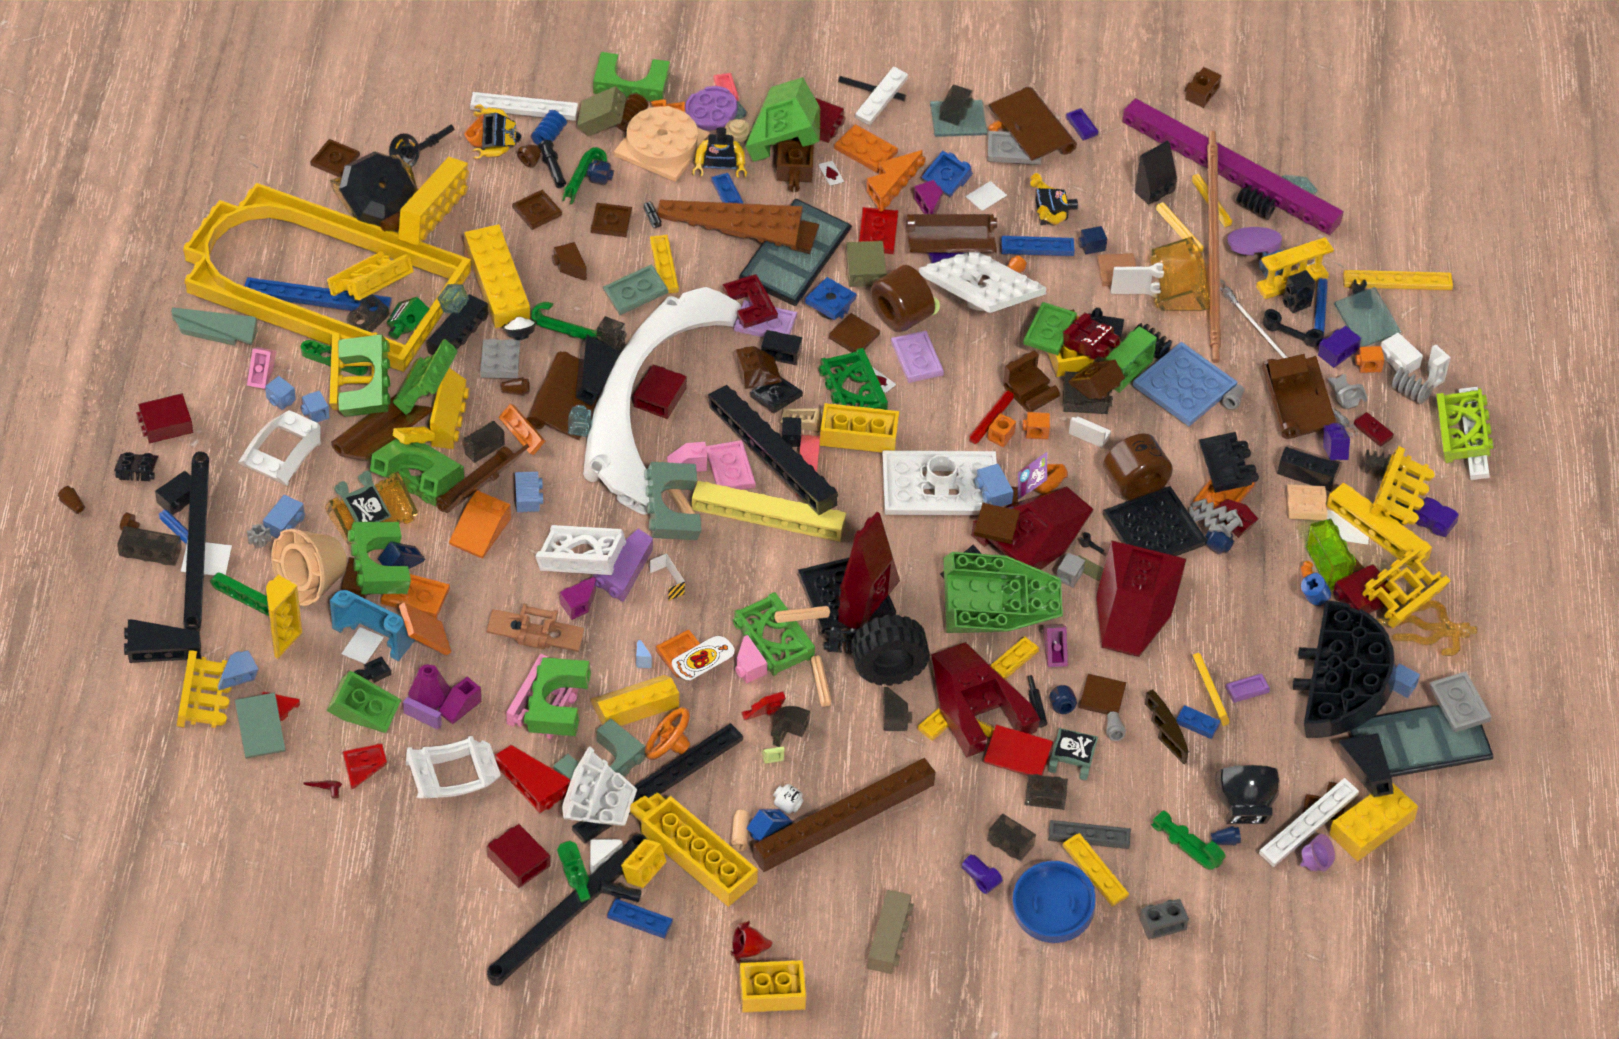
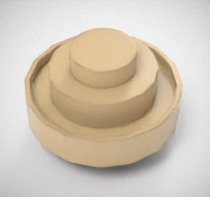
[725,119,751,142]

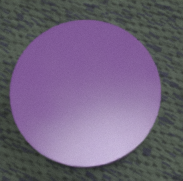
[685,86,738,131]
[1228,227,1282,255]

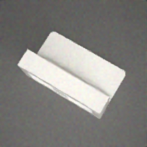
[1427,345,1451,389]
[1069,416,1111,448]

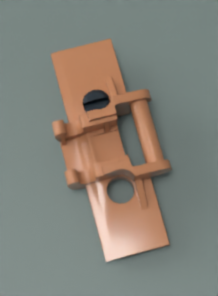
[486,603,585,652]

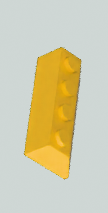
[430,367,470,449]
[820,403,899,453]
[266,574,302,659]
[590,675,679,726]

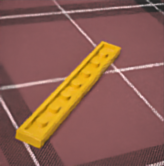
[917,637,1039,741]

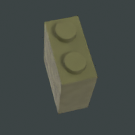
[577,86,626,137]
[846,241,886,287]

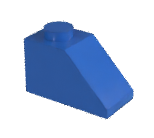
[746,809,793,841]

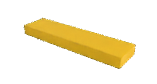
[650,235,679,294]
[1193,652,1230,726]
[1062,833,1129,907]

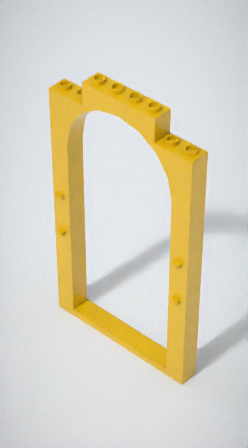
[183,183,471,372]

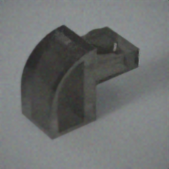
[771,706,810,747]

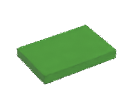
[1023,302,1077,355]

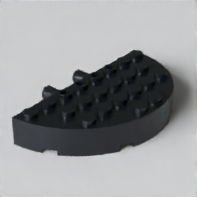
[1293,600,1396,738]

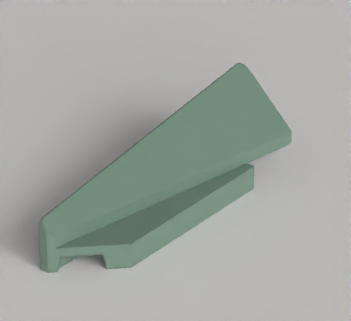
[171,307,258,346]

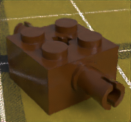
[777,136,814,192]

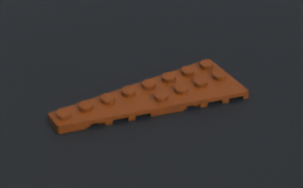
[657,200,803,250]

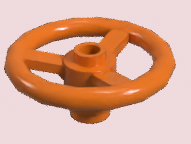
[645,707,690,760]

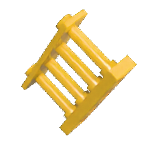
[1256,237,1334,299]
[329,332,378,410]

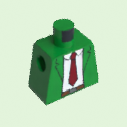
[387,297,430,339]

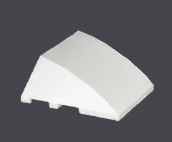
[562,747,637,826]

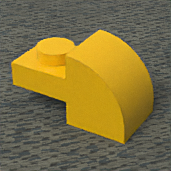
[630,793,666,823]

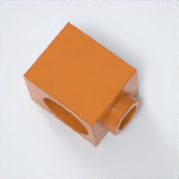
[1355,346,1384,373]
[1022,412,1050,439]
[987,413,1016,448]

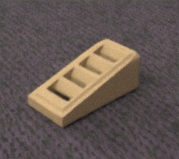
[780,408,822,431]

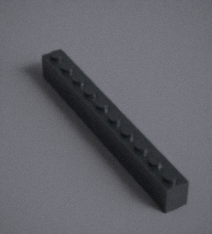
[708,385,838,515]

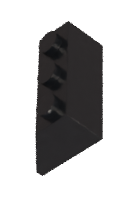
[1277,445,1342,492]

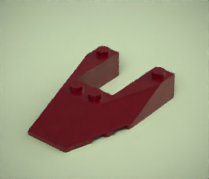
[931,642,1040,758]

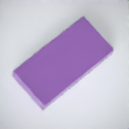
[1225,674,1270,703]
[403,697,442,730]

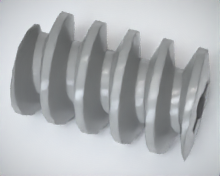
[1392,367,1434,404]

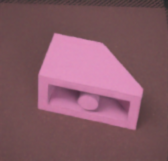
[247,347,277,389]
[667,442,707,471]
[735,635,767,684]

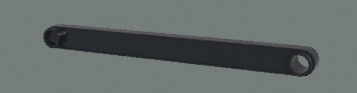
[183,451,209,631]
[487,834,647,986]

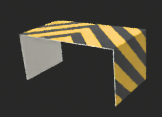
[650,554,685,601]

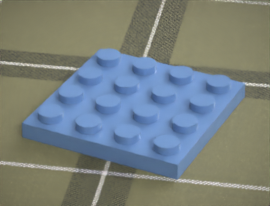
[1133,342,1238,426]

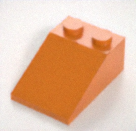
[449,490,511,559]

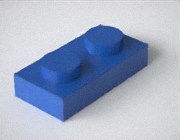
[1176,705,1220,739]

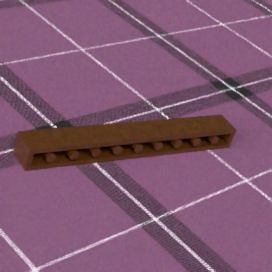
[753,758,936,872]

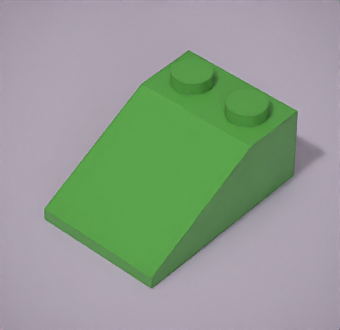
[326,671,401,733]

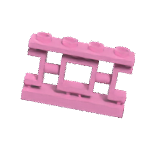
[506,654,582,740]

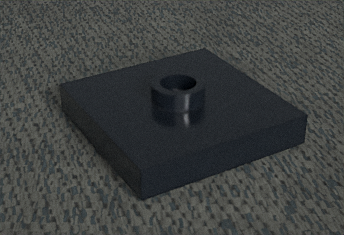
[750,376,803,413]

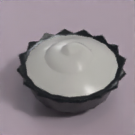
[502,317,537,340]

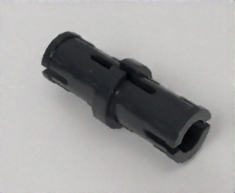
[598,880,641,903]

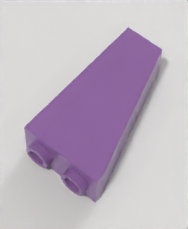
[593,528,653,602]

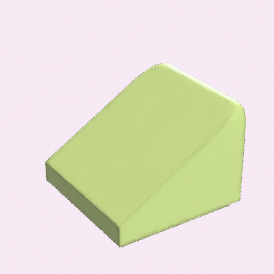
[762,747,784,764]

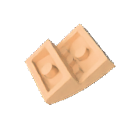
[1287,485,1328,520]

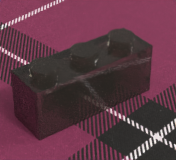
[117,526,182,566]

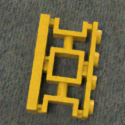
[327,252,414,300]
[1362,547,1451,628]

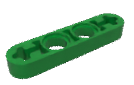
[301,340,368,376]
[210,573,269,616]

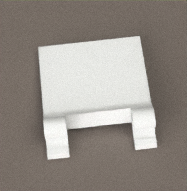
[1111,263,1164,298]

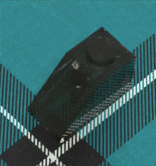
[883,687,912,731]

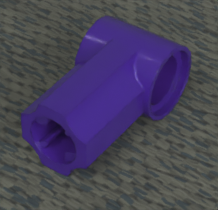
[961,854,1003,894]

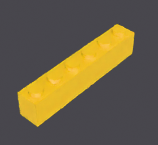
[1327,482,1432,571]

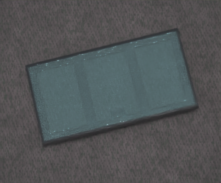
[739,198,852,306]
[1348,705,1494,777]

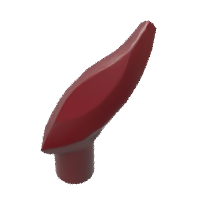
[304,780,342,799]

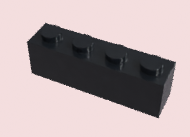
[427,294,489,355]

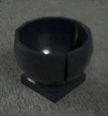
[1215,765,1280,824]

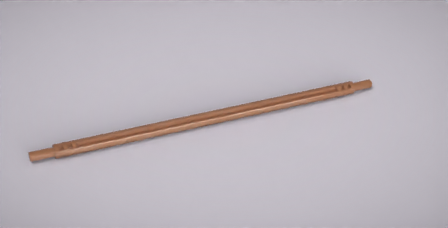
[1207,130,1221,363]

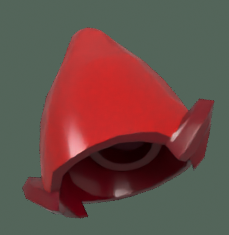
[731,921,773,963]

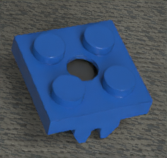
[805,277,857,320]

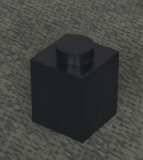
[782,417,801,447]

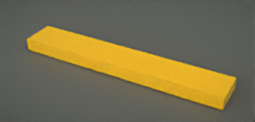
[1343,270,1453,290]

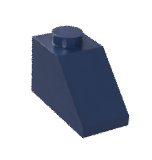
[377,541,425,569]

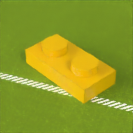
[393,426,435,444]

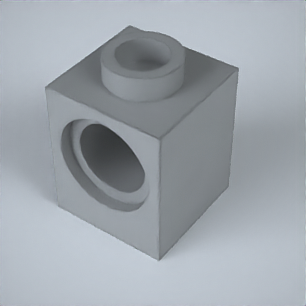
[1057,553,1085,588]

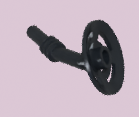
[389,124,455,169]

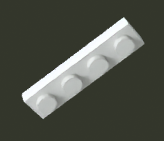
[855,67,908,126]

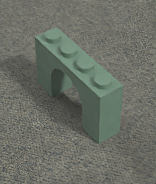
[645,462,701,540]
[553,719,645,780]

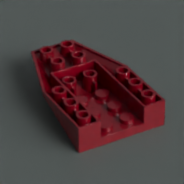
[971,486,1094,570]
[838,512,900,629]
[1096,540,1186,657]

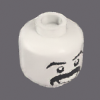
[773,784,804,814]

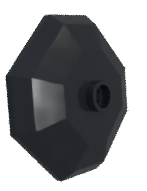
[339,151,418,227]

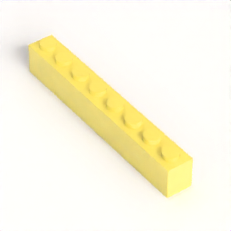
[692,481,846,542]

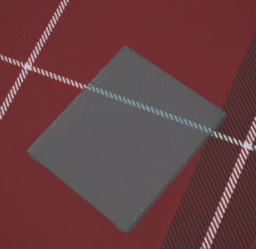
[930,100,988,137]
[1334,287,1401,348]

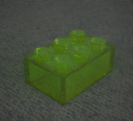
[1305,518,1356,590]

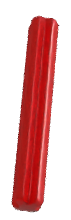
[969,390,1014,444]

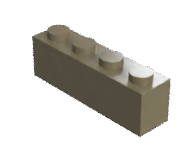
[867,889,914,974]

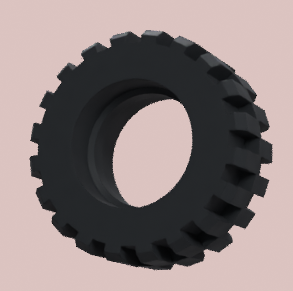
[851,615,930,686]

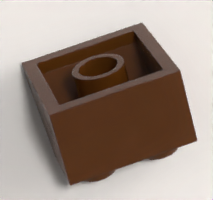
[736,346,782,389]
[1068,359,1125,400]

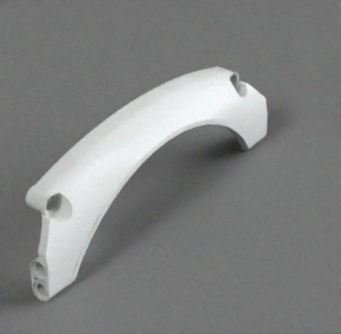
[583,287,741,515]

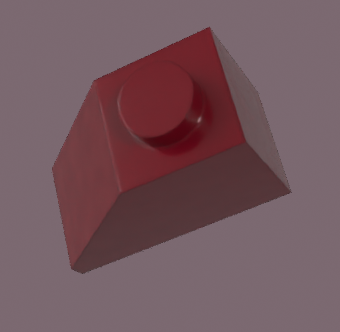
[1213,499,1259,538]

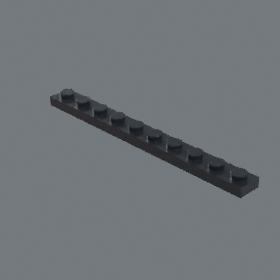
[572,723,743,844]

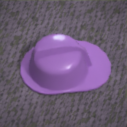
[1300,834,1335,872]

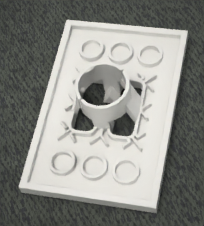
[919,252,1046,313]
[882,451,997,515]

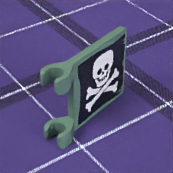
[334,471,391,522]
[1048,728,1098,780]

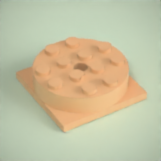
[614,106,710,182]

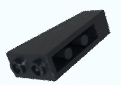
[576,334,620,406]
[124,619,201,663]
[1339,733,1394,797]

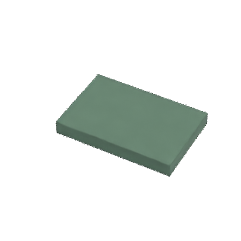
[603,264,669,316]
[235,693,286,759]

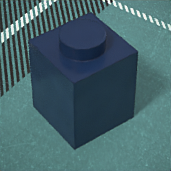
[1078,226,1107,255]

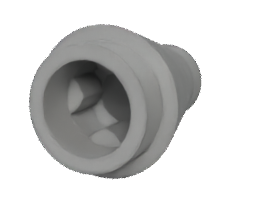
[1223,384,1245,409]
[1106,712,1126,741]

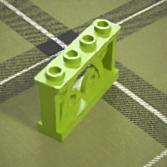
[1436,388,1494,463]

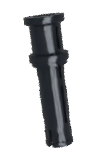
[538,140,566,188]

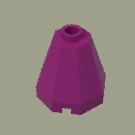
[408,664,451,711]

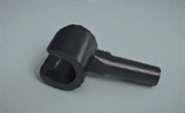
[1080,532,1105,554]

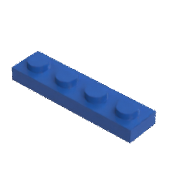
[1001,236,1075,256]

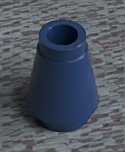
[1211,826,1241,846]

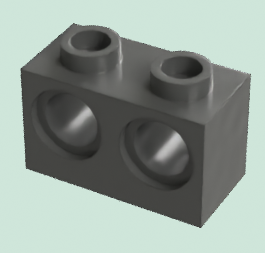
[1139,899,1189,940]

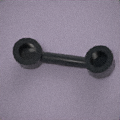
[1263,309,1324,347]

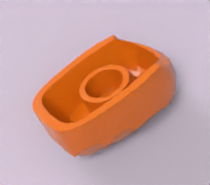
[464,114,485,148]
[1033,464,1068,494]

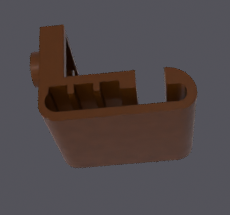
[1003,350,1060,412]

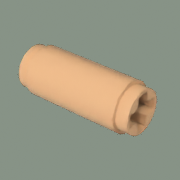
[731,810,750,852]

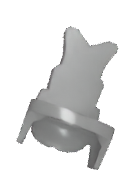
[1328,374,1368,409]

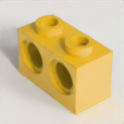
[621,839,667,888]

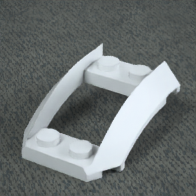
[238,410,321,486]
[406,736,501,798]

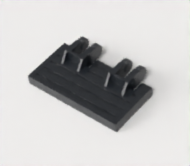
[1199,432,1259,493]

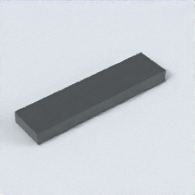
[1048,820,1131,849]

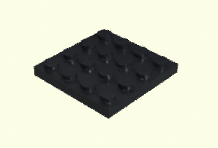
[1103,486,1207,556]
[798,557,896,634]

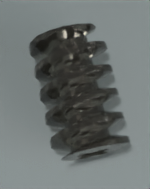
[1362,449,1401,477]

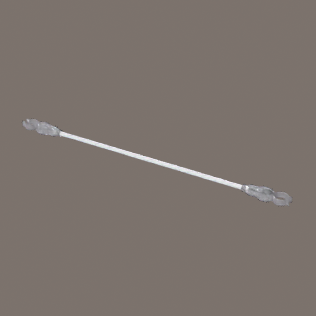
[1220,279,1358,438]

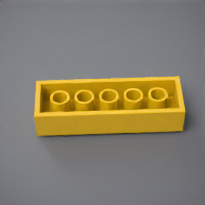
[398,156,469,246]
[464,224,530,328]
[641,796,758,907]

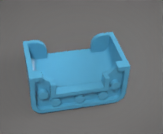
[330,590,415,661]

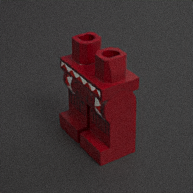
[1063,312,1121,360]

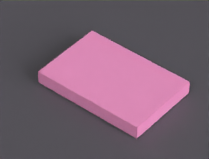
[706,440,756,490]

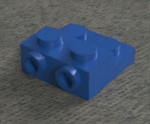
[921,151,973,198]

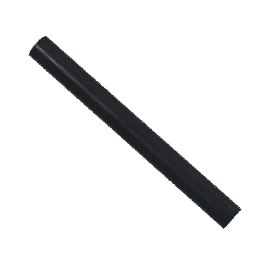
[838,76,906,101]

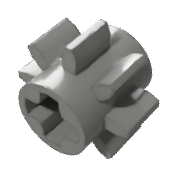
[247,524,271,548]

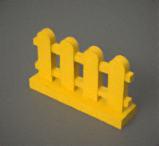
[1370,446,1435,525]
[176,650,232,728]

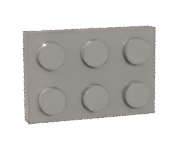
[988,131,1041,165]
[480,339,520,378]
[1429,671,1491,733]

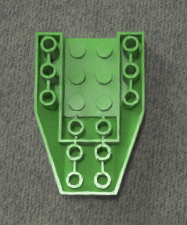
[745,77,820,162]
[943,552,1063,633]

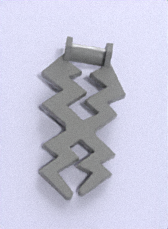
[1189,499,1243,538]

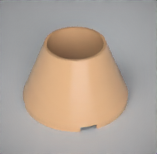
[271,529,347,606]

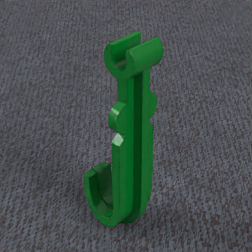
[562,147,607,204]
[531,301,605,342]
[1151,810,1226,870]

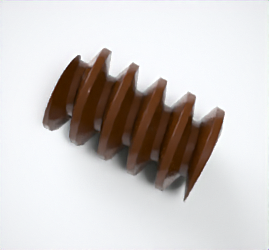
[616,93,649,131]

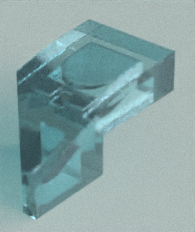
[1282,175,1318,195]

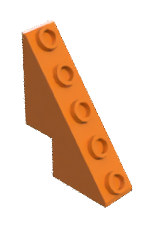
[867,150,926,211]

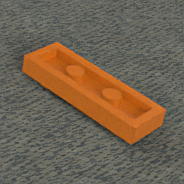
[499,403,545,455]

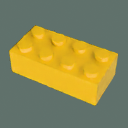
[1329,782,1419,862]

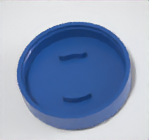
[1013,861,1096,943]

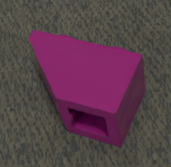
[560,577,596,620]
[439,676,482,725]

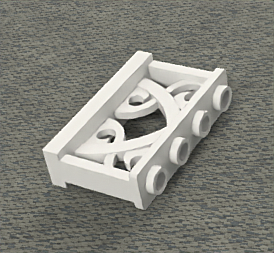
[536,525,626,575]

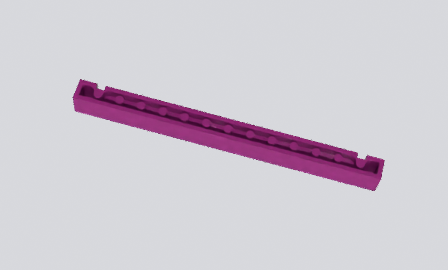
[1122,98,1344,235]

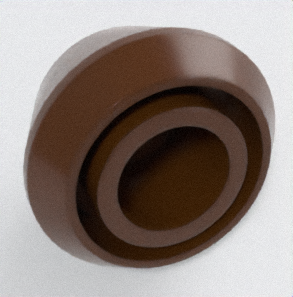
[518,144,541,167]

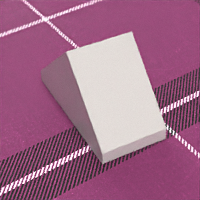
[590,840,623,875]

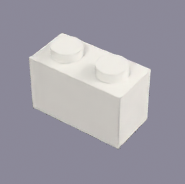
[1381,333,1423,374]

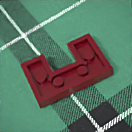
[722,274,778,328]

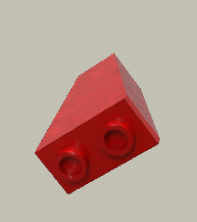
[495,745,571,813]

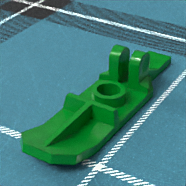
[557,841,591,902]

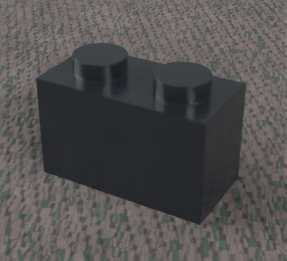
[761,330,802,366]
[155,471,191,515]

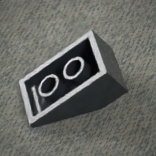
[1135,140,1177,205]

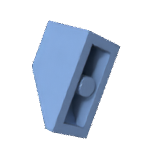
[217,650,259,690]

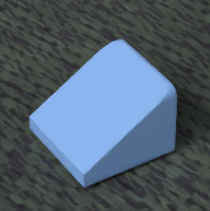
[636,640,652,668]

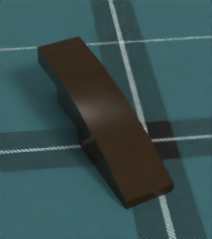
[1145,689,1189,765]

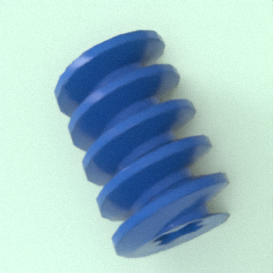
[531,110,567,145]
[1301,573,1331,605]

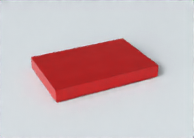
[859,207,899,254]
[984,724,1053,780]

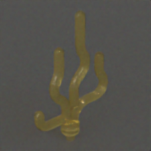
[1376,600,1477,656]

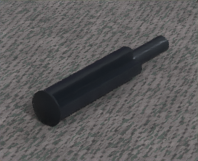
[1027,675,1048,728]

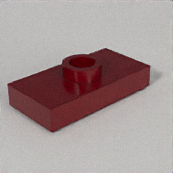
[1353,412,1394,447]

